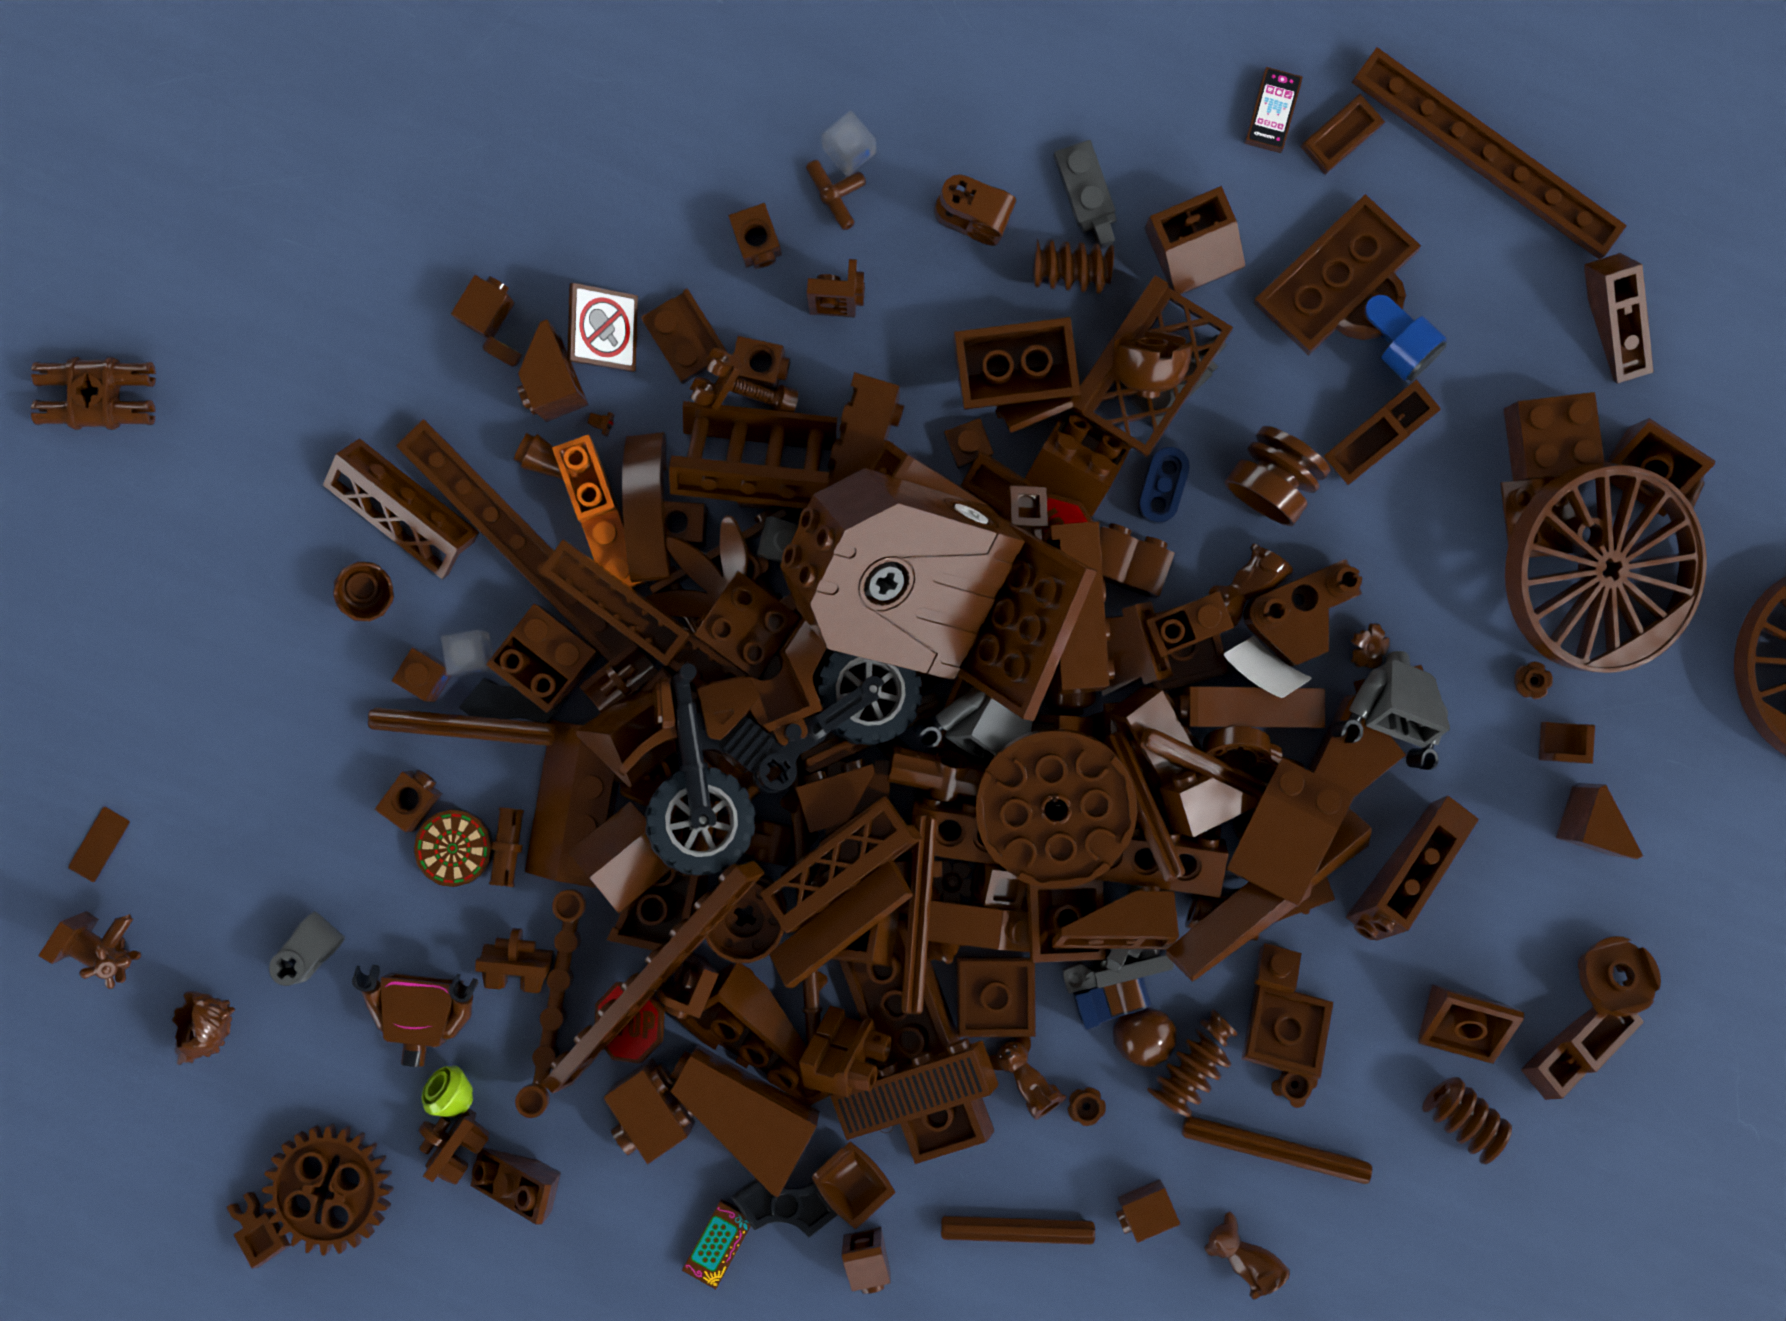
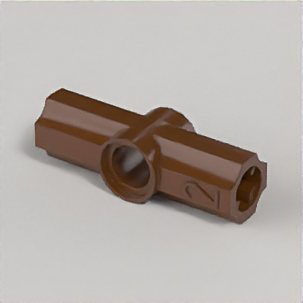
[887,747,988,802]

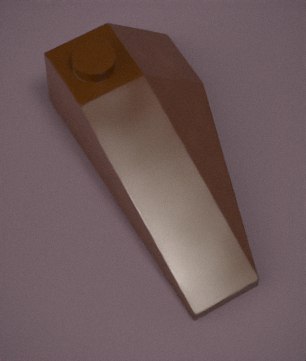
[676,963,831,1106]

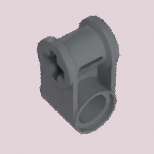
[269,911,345,986]

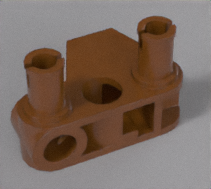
[1243,558,1362,667]

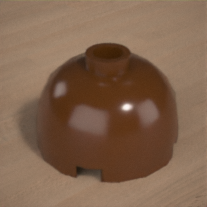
[1112,331,1192,398]

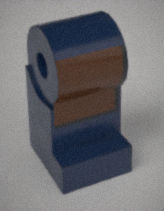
[1073,977,1151,1030]

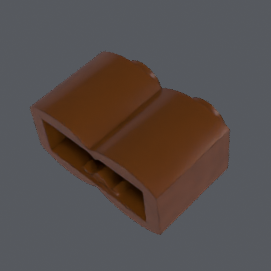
[1099,523,1175,599]

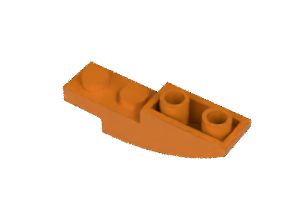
[552,434,645,588]

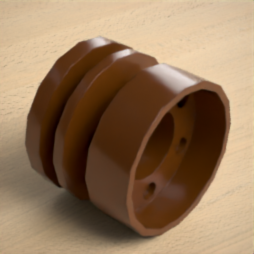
[1224,426,1331,527]
[705,874,787,963]

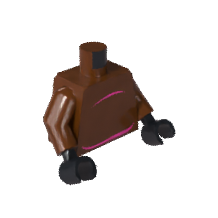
[352,965,478,1067]

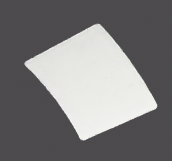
[1224,636,1312,698]

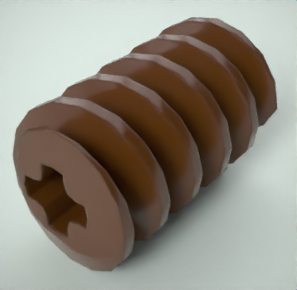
[1033,238,1114,294]
[1147,1029,1231,1117]
[1422,1077,1512,1165]

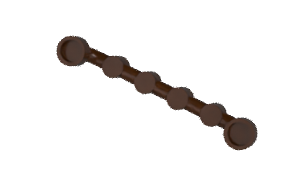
[515,889,586,1118]

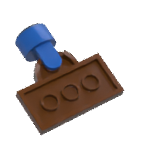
[1254,194,1447,381]

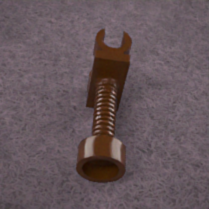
[689,348,798,413]

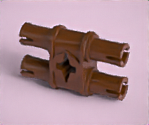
[31,357,156,430]

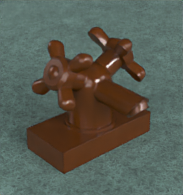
[38,911,141,989]

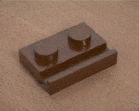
[640,288,727,385]

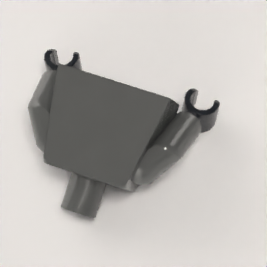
[1331,651,1450,770]
[912,687,1033,765]

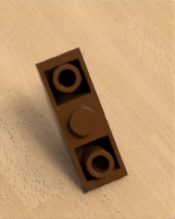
[470,1148,561,1225]

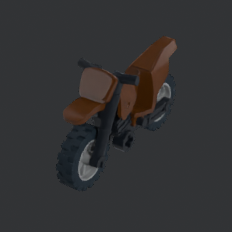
[618,617,922,875]

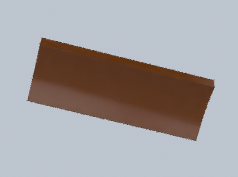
[839,916,995,1164]

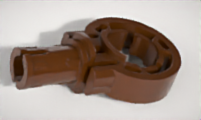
[1203,726,1304,781]

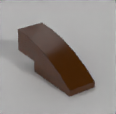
[1324,379,1441,485]
[1521,1007,1644,1100]

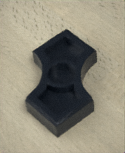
[459,678,570,723]
[731,1178,838,1237]

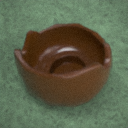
[333,561,394,622]
[1113,1007,1177,1067]

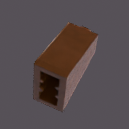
[1307,694,1406,796]

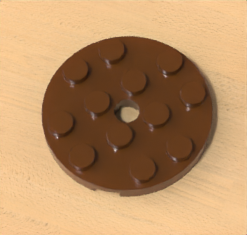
[976,728,1137,889]

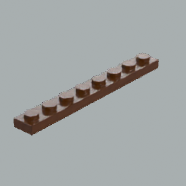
[1351,47,1627,259]
[396,419,633,662]
[543,861,765,1094]

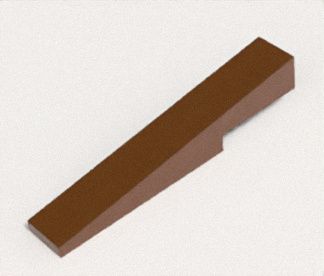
[540,539,751,687]
[1166,808,1372,982]

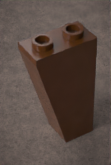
[1173,687,1325,728]
[1345,795,1479,941]

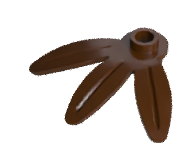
[645,515,748,617]

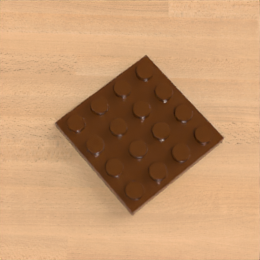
[957,516,1097,721]

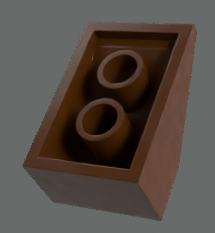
[1226,757,1356,907]

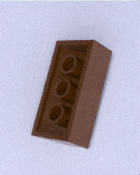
[525,720,619,888]

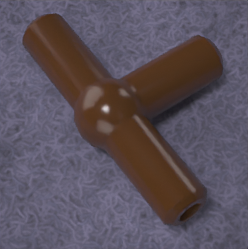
[806,160,866,230]

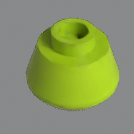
[421,1065,473,1118]

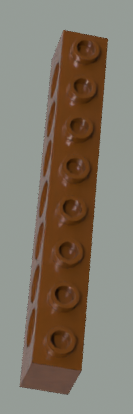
[907,793,1229,897]

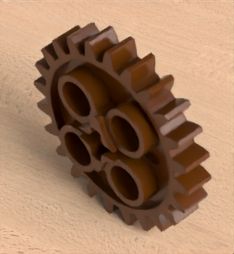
[262,1123,394,1256]

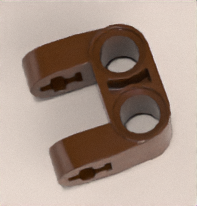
[934,174,1017,246]

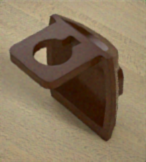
[812,1141,896,1230]

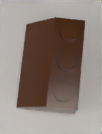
[953,317,1081,410]

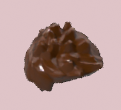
[172,991,235,1065]

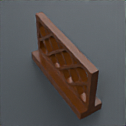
[1070,275,1233,457]

